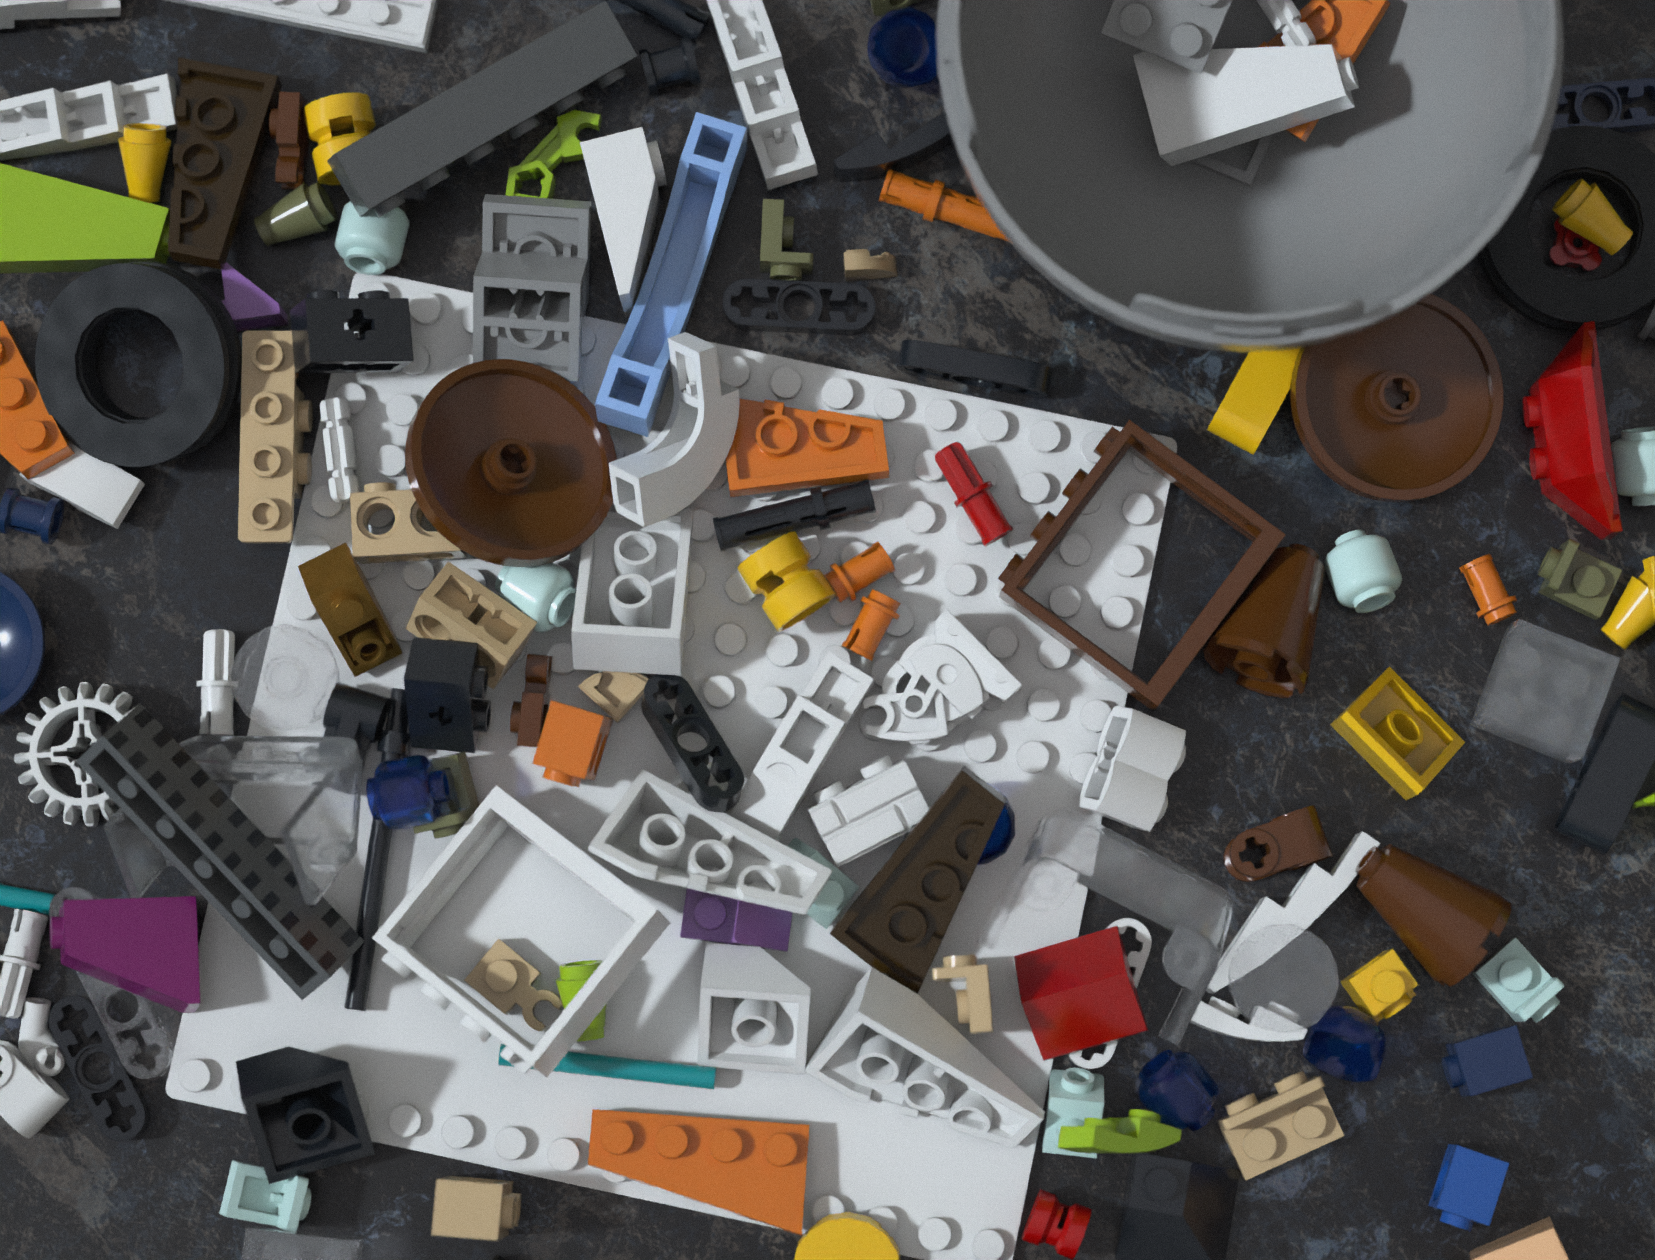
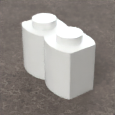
[1079,706,1186,832]

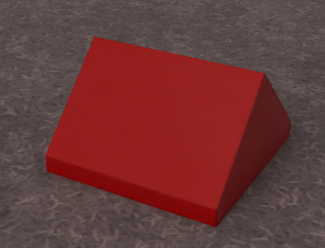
[1014,926,1148,1061]

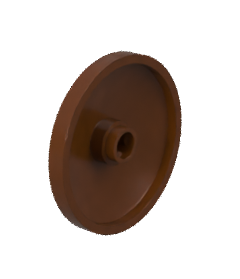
[1290,294,1503,502]
[405,359,617,567]

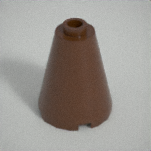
[1204,543,1325,698]
[1355,844,1512,987]

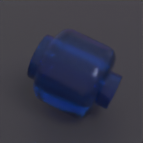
[366,755,450,830]
[1138,1050,1219,1131]

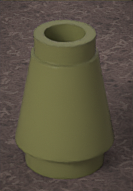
[254,182,337,246]

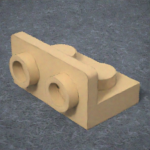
[932,955,993,1034]
[1217,1071,1344,1180]

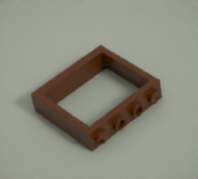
[998,420,1286,712]

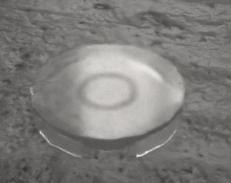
[231,624,340,731]
[1228,924,1339,1033]

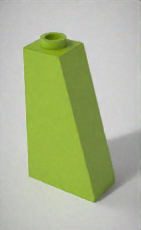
[0,163,171,273]

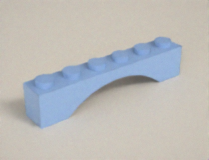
[595,112,747,437]

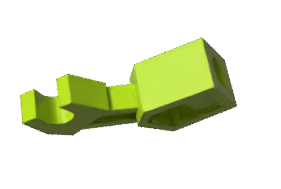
[506,110,601,199]

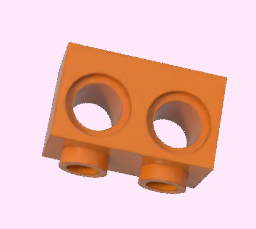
[532,700,613,787]

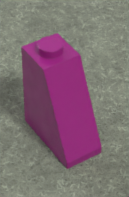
[50,896,201,1013]

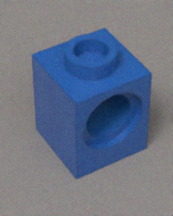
[1428,1144,1509,1232]

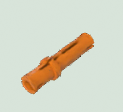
[879,168,1010,242]

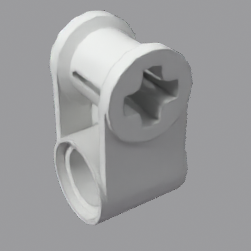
[0,1040,70,1139]

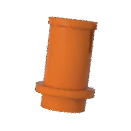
[824,542,895,603]
[1459,554,1517,626]
[842,589,901,661]

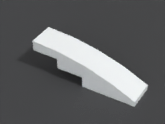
[706,0,818,190]
[0,74,178,160]
[1201,831,1381,993]

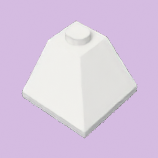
[697,943,811,1075]

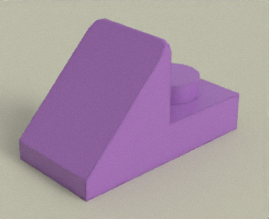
[221,262,288,331]
[680,888,793,952]

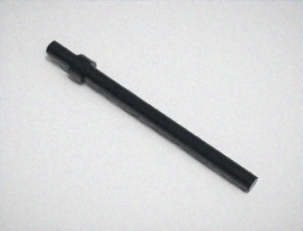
[344,688,411,1011]

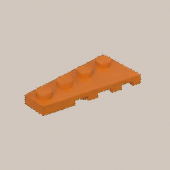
[588,1109,810,1236]

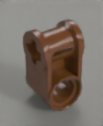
[1223,805,1333,882]

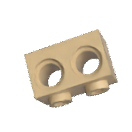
[350,482,466,564]
[405,561,537,689]
[431,1176,521,1241]

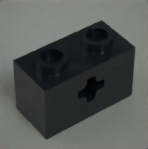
[290,290,414,373]
[404,637,491,753]

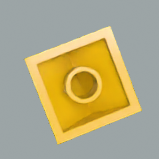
[1330,666,1465,800]

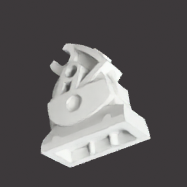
[863,609,1022,745]

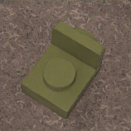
[760,199,813,281]
[1537,539,1622,620]

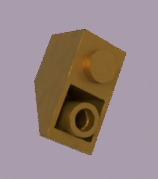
[298,542,403,677]

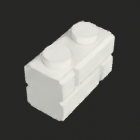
[806,755,929,868]

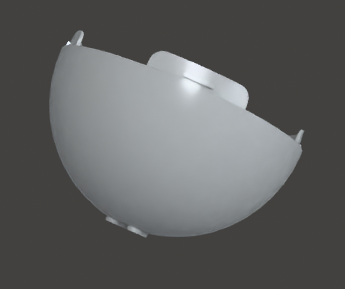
[936,0,1564,352]

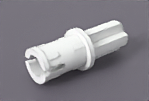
[197,629,239,736]
[0,909,49,1019]

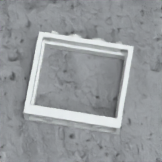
[372,785,670,1078]

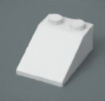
[580,127,667,318]
[571,504,693,676]

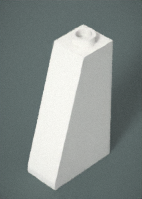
[1133,44,1359,167]

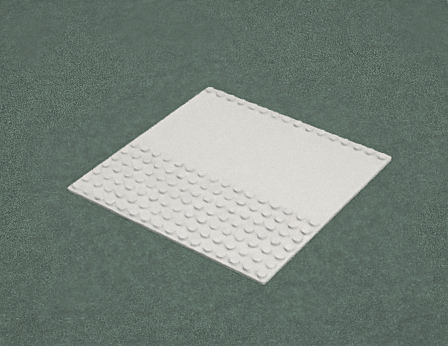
[166,272,1177,1260]

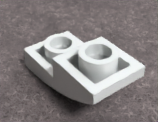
[19,441,145,529]
[1186,996,1308,1042]

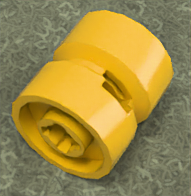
[303,92,376,185]
[737,531,836,632]

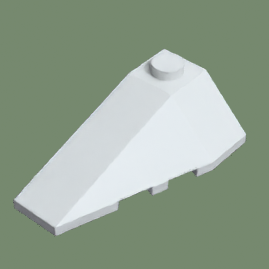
[588,769,832,915]
[805,967,1045,1148]

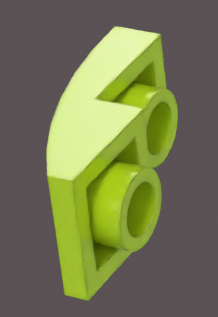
[1057,1109,1182,1153]

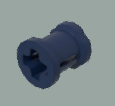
[0,487,64,545]

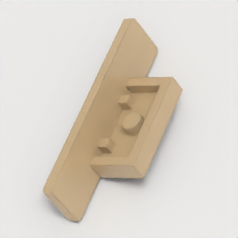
[238,331,313,543]

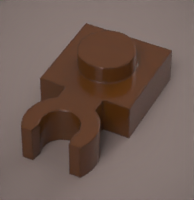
[269,92,309,190]
[510,654,553,747]

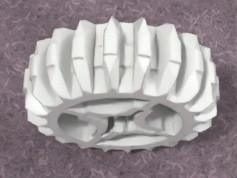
[14,682,147,827]

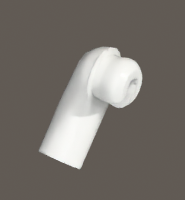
[18,997,66,1077]

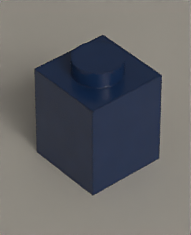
[1442,1025,1533,1097]

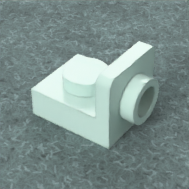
[1472,937,1565,1023]

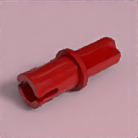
[935,442,1014,546]

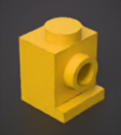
[1340,949,1418,1026]

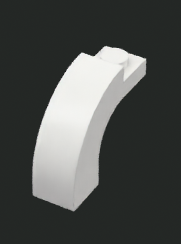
[608,332,740,527]

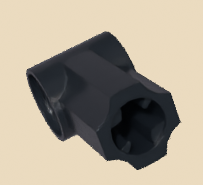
[308,682,390,797]

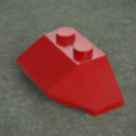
[1522,321,1623,540]

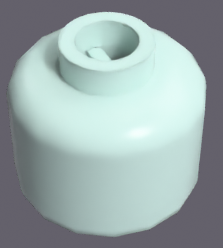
[335,201,409,275]
[1611,426,1655,506]
[1324,530,1402,613]
[495,562,576,633]

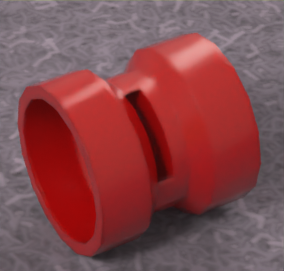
[1022,1189,1092,1260]

